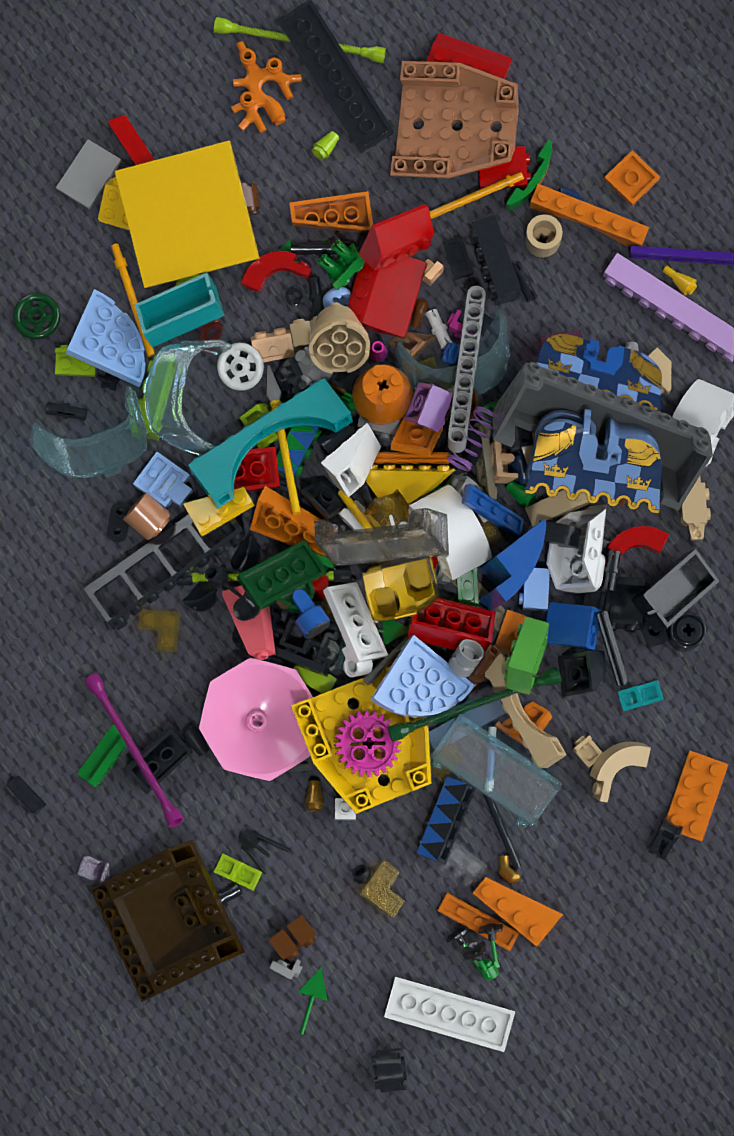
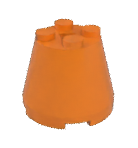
[352,365,413,425]

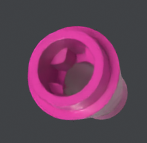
[369,341,388,362]

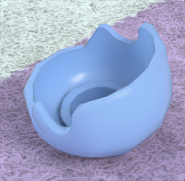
[323,287,351,308]

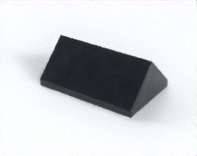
[124,727,193,794]

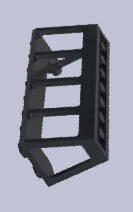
[84,514,245,630]

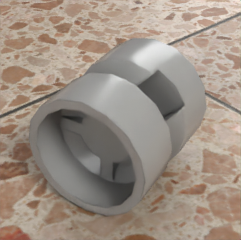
[448,639,484,677]

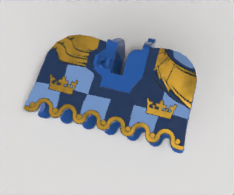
[536,334,662,413]

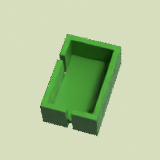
[504,617,549,695]

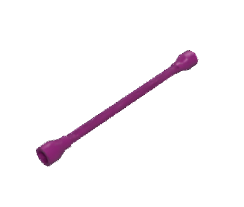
[84,674,184,828]

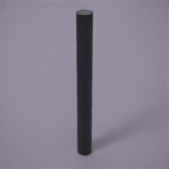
[483,791,522,870]

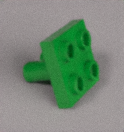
[317,239,365,290]

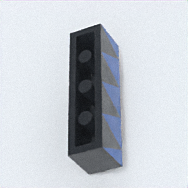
[417,777,476,865]

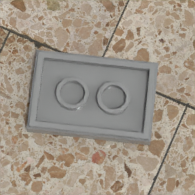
[56,140,122,210]

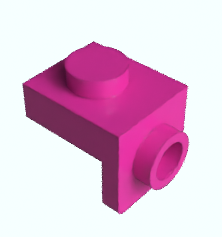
[447,309,474,340]

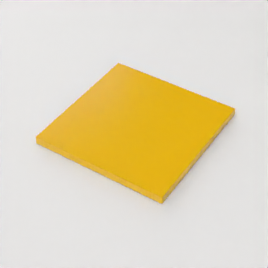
[115,141,260,288]

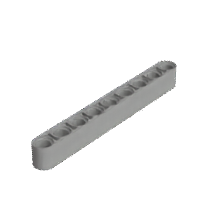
[448,286,485,453]

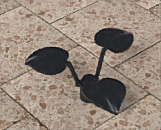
[182,535,261,621]

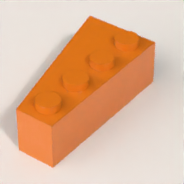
[289,191,373,234]
[250,486,336,557]
[472,877,563,947]

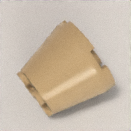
[309,303,370,374]

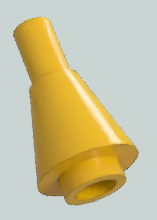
[663,265,697,296]

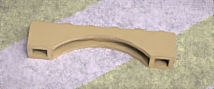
[485,650,566,768]

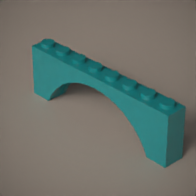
[189,378,353,509]

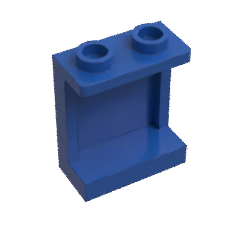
[546,602,601,651]

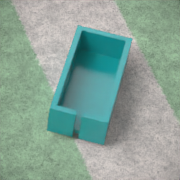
[135,273,225,347]

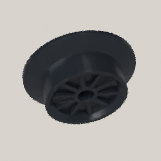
[431,422,483,475]

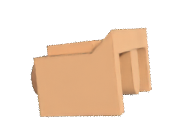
[490,441,518,484]

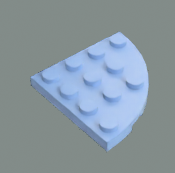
[66,289,146,387]
[370,635,475,717]

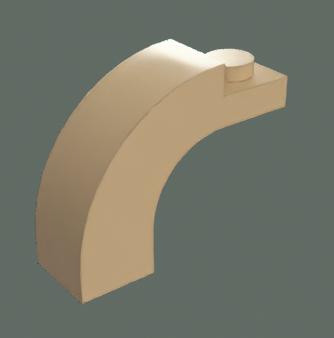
[590,742,651,802]

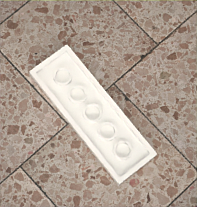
[384,977,515,1052]

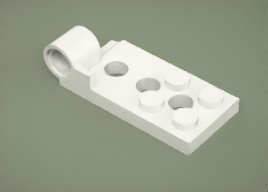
[323,582,388,677]

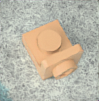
[423,259,444,286]

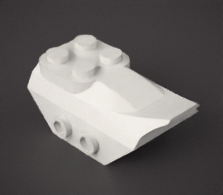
[546,505,607,593]

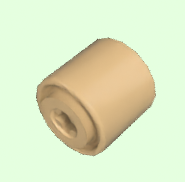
[525,214,563,258]

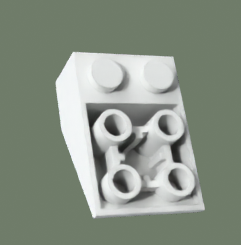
[321,423,381,497]

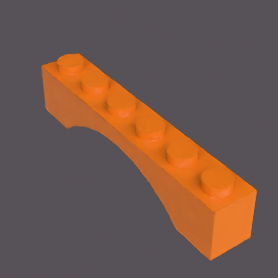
[529,184,649,247]

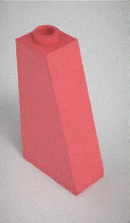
[222,586,275,660]

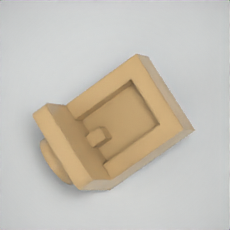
[573,735,602,768]

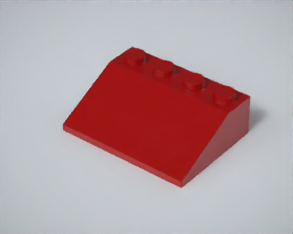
[347,256,427,339]

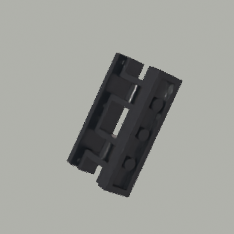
[269,603,342,677]

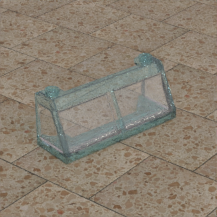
[430,714,563,828]

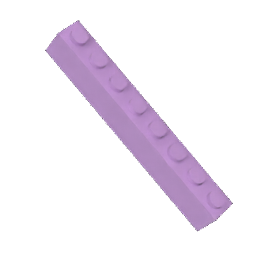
[603,253,734,363]

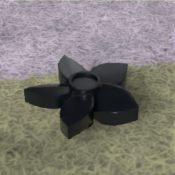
[97,372,120,391]

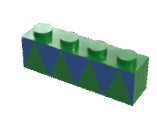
[277,425,322,480]

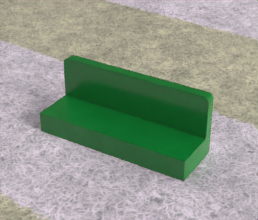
[77,725,133,788]

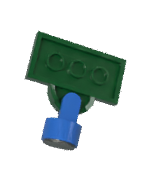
[236,540,330,639]

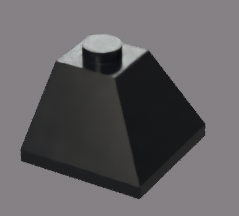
[558,651,607,697]

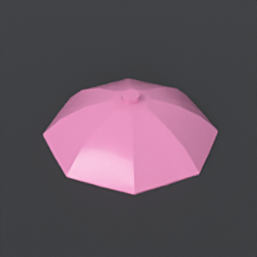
[199,658,313,781]

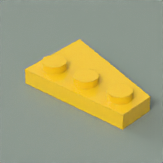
[183,487,255,536]

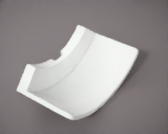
[672,379,734,466]
[409,485,492,580]

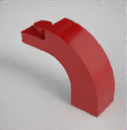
[241,251,312,294]
[605,526,669,567]

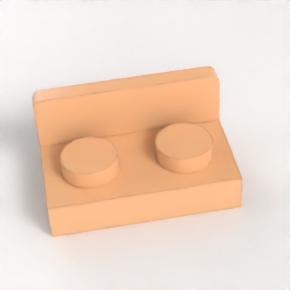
[251,328,295,363]

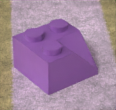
[404,382,454,432]

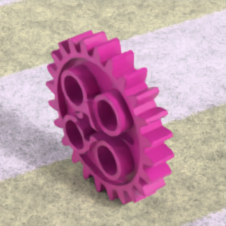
[334,710,401,778]

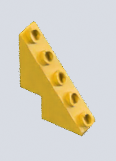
[365,464,455,505]

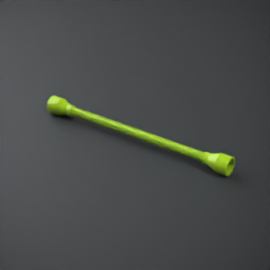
[214,17,386,63]

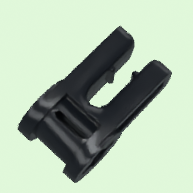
[648,818,683,860]

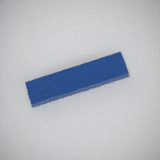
[462,484,524,538]

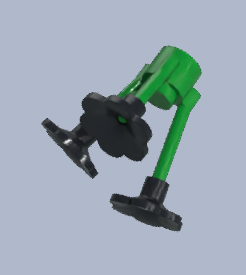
[446,923,503,981]

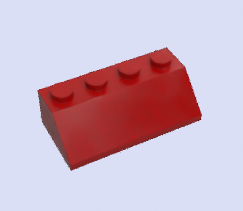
[427,33,513,79]
[359,204,434,270]
[407,598,496,653]

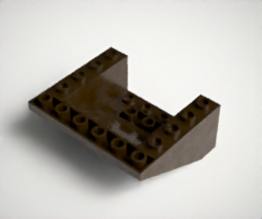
[90,840,245,1002]

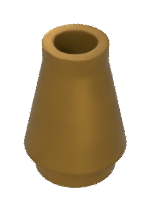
[304,781,325,812]

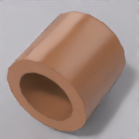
[123,492,171,540]

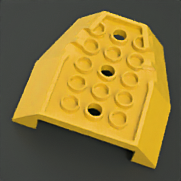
[291,666,432,814]

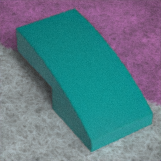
[618,680,664,711]

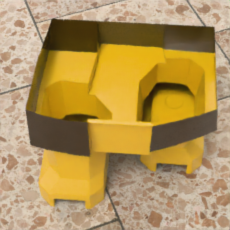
[363,535,439,623]

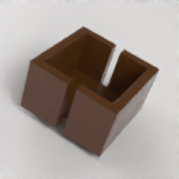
[268,915,317,961]

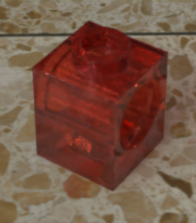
[198,320,224,351]

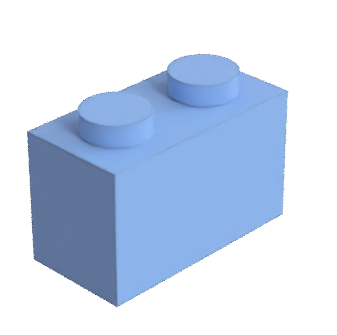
[519,568,550,612]

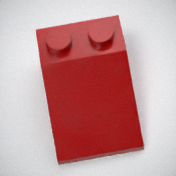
[234,447,280,494]

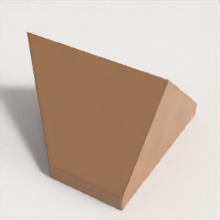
[389,331,436,363]

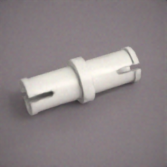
[425,309,453,350]

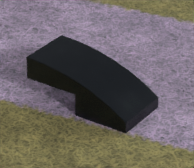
[539,520,581,549]

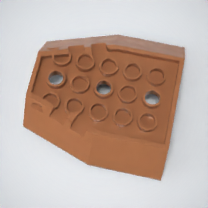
[390,61,519,178]

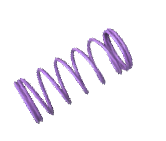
[447,406,493,471]

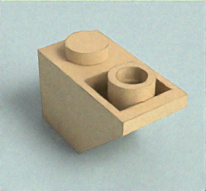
[648,347,671,396]

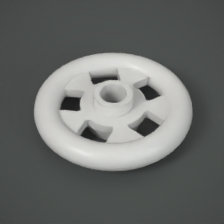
[217,343,264,391]

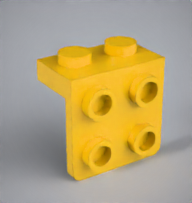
[98,177,129,230]

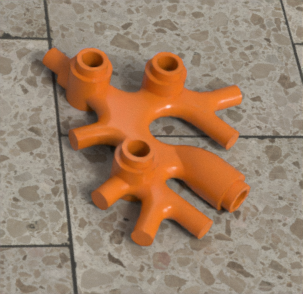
[231,41,302,133]

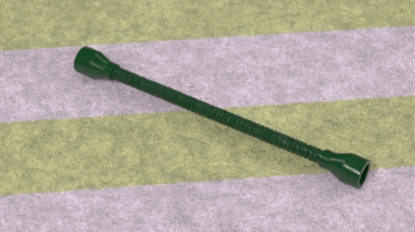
[387,667,562,742]

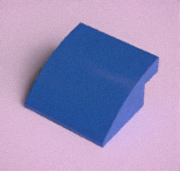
[479,520,546,611]

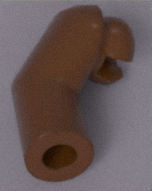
[411,299,429,328]

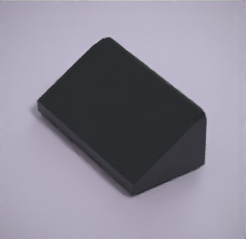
[6,776,46,815]

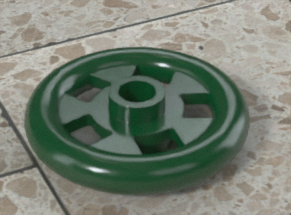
[13,293,61,340]

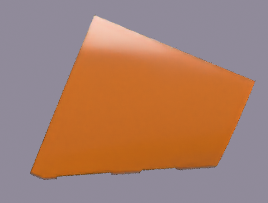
[495,702,552,747]

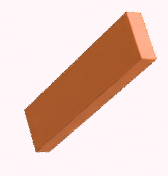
[437,893,519,951]

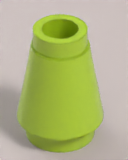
[311,131,340,160]

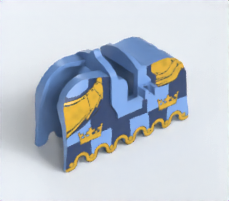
[525,409,662,514]

